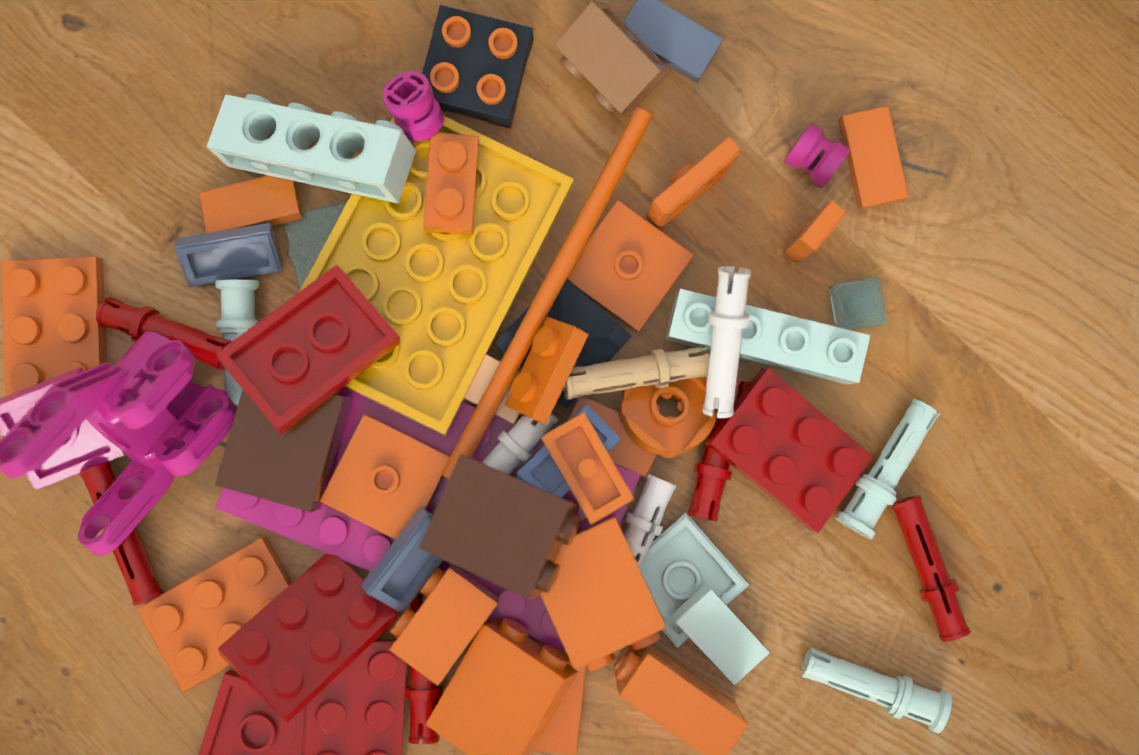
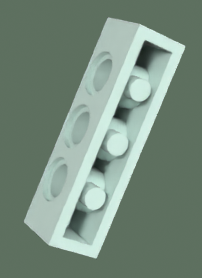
[206,94,416,204]
[664,289,870,385]

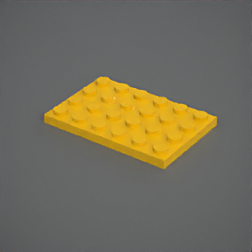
[299,116,574,436]

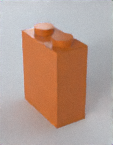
[540,515,666,671]
[425,618,579,755]
[614,644,749,755]

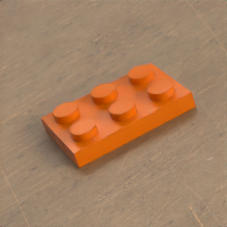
[1,256,106,397]
[136,536,292,693]

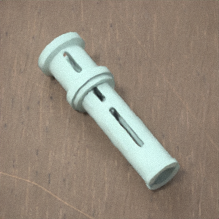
[216,279,260,407]
[834,399,940,540]
[801,647,952,733]

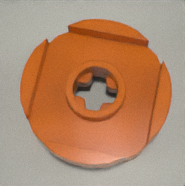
[618,377,717,458]

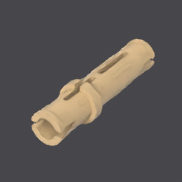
[563,346,710,400]

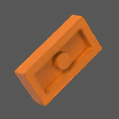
[423,133,479,235]
[505,317,589,425]
[541,412,634,524]

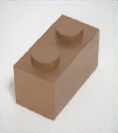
[554,1,670,114]

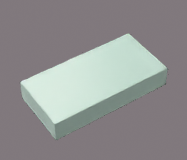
[671,584,770,685]

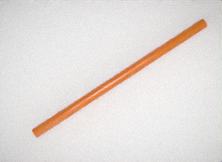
[441,107,653,479]

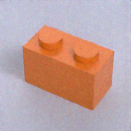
[390,564,499,686]

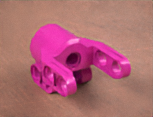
[0,331,237,556]

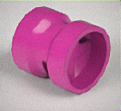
[382,72,444,141]
[783,122,850,189]

